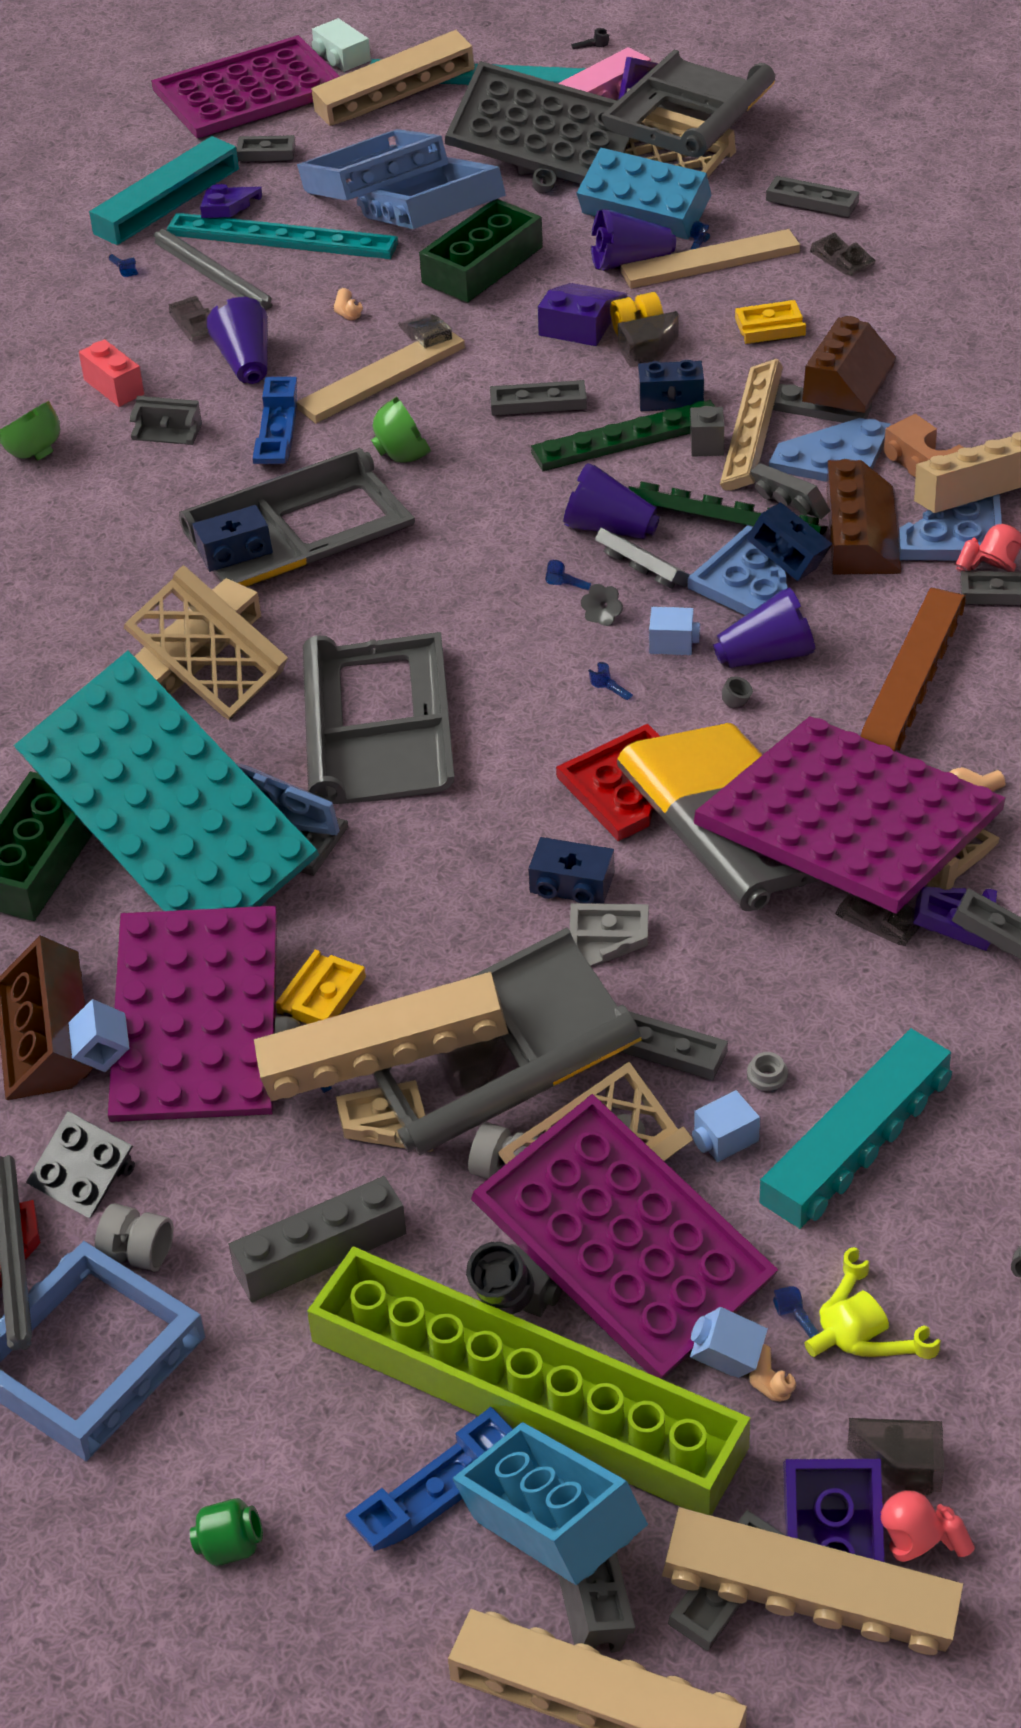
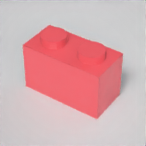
[79,339,144,407]

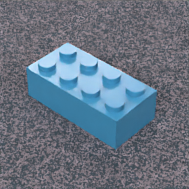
[576,147,712,240]
[452,1422,648,1585]

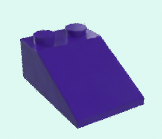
[538,283,627,346]
[783,1459,885,1562]

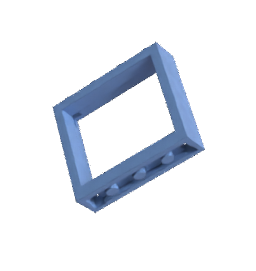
[297,129,448,201]
[357,157,506,229]
[0,1241,205,1462]

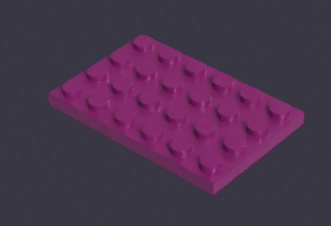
[151,35,340,139]
[108,906,278,1122]
[471,1094,778,1380]

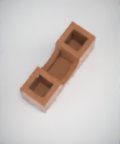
[884,414,964,477]

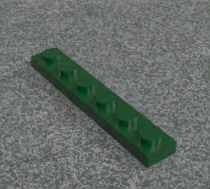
[531,400,715,472]
[628,481,828,537]

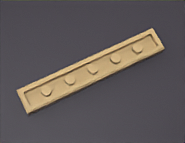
[621,229,800,289]
[297,327,465,423]
[720,359,783,491]

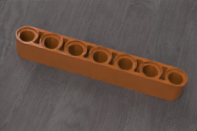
[860,587,966,752]

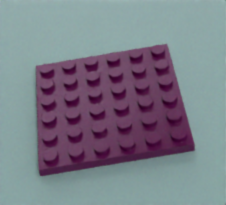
[694,716,1006,913]

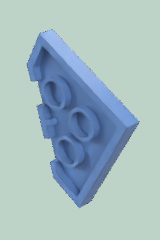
[769,418,891,482]
[899,494,1002,561]
[688,525,788,616]

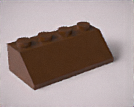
[802,316,896,413]
[826,459,901,575]
[0,935,93,1100]

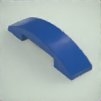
[253,377,297,464]
[345,1407,513,1551]

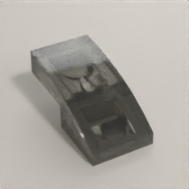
[169,296,210,342]
[398,314,452,348]

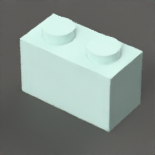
[312,18,371,72]

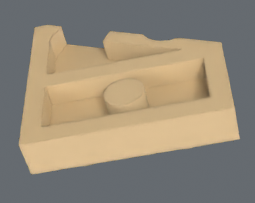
[336,1080,433,1152]

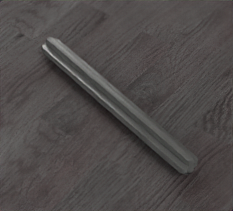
[154,229,272,310]
[0,1155,32,1351]

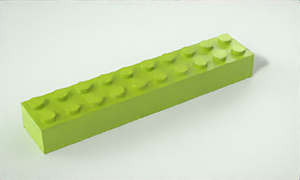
[307,1246,750,1516]

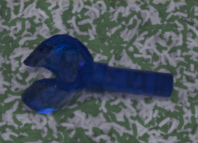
[690,221,710,250]
[109,254,138,277]
[545,560,591,590]
[588,662,633,700]
[773,1286,819,1338]

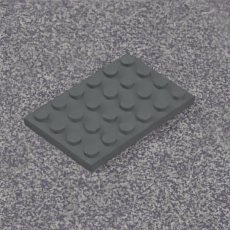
[445,61,631,184]

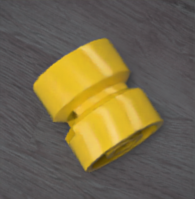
[610,292,664,340]

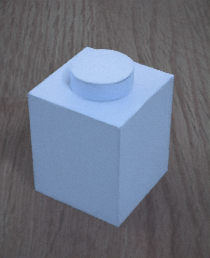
[649,607,700,655]
[68,999,129,1072]
[692,1090,760,1162]
[690,1307,768,1378]

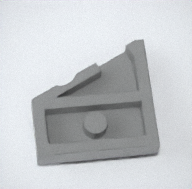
[570,903,649,967]

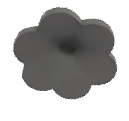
[581,584,623,626]

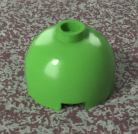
[371,396,431,463]
[0,400,61,461]

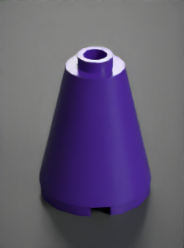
[591,209,676,270]
[207,297,268,384]
[563,463,660,539]
[713,588,816,668]

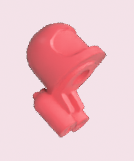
[955,524,1021,572]
[881,1490,975,1562]

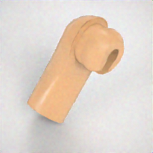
[333,288,363,320]
[950,767,1006,792]
[749,1344,796,1402]

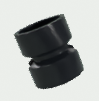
[466,1242,535,1314]

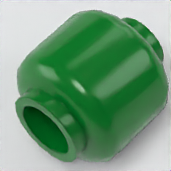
[190,1498,263,1566]

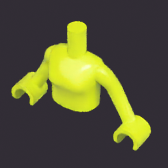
[804,1247,941,1359]

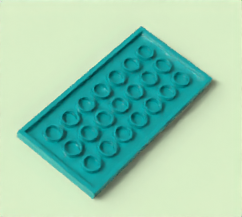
[13,650,319,911]

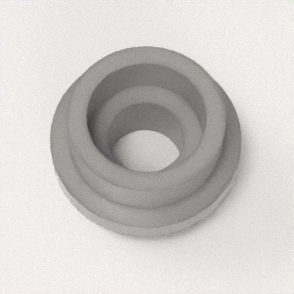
[747,1052,788,1091]

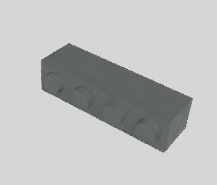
[228,1175,407,1303]

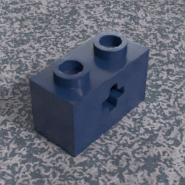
[638,360,704,411]
[746,502,832,581]
[192,505,273,572]
[528,837,615,904]

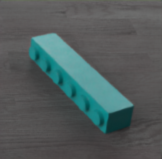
[89,136,239,245]
[759,1028,952,1229]

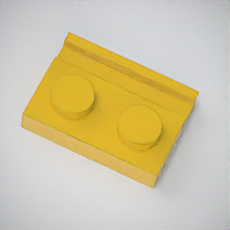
[735,300,806,344]
[276,949,366,1024]

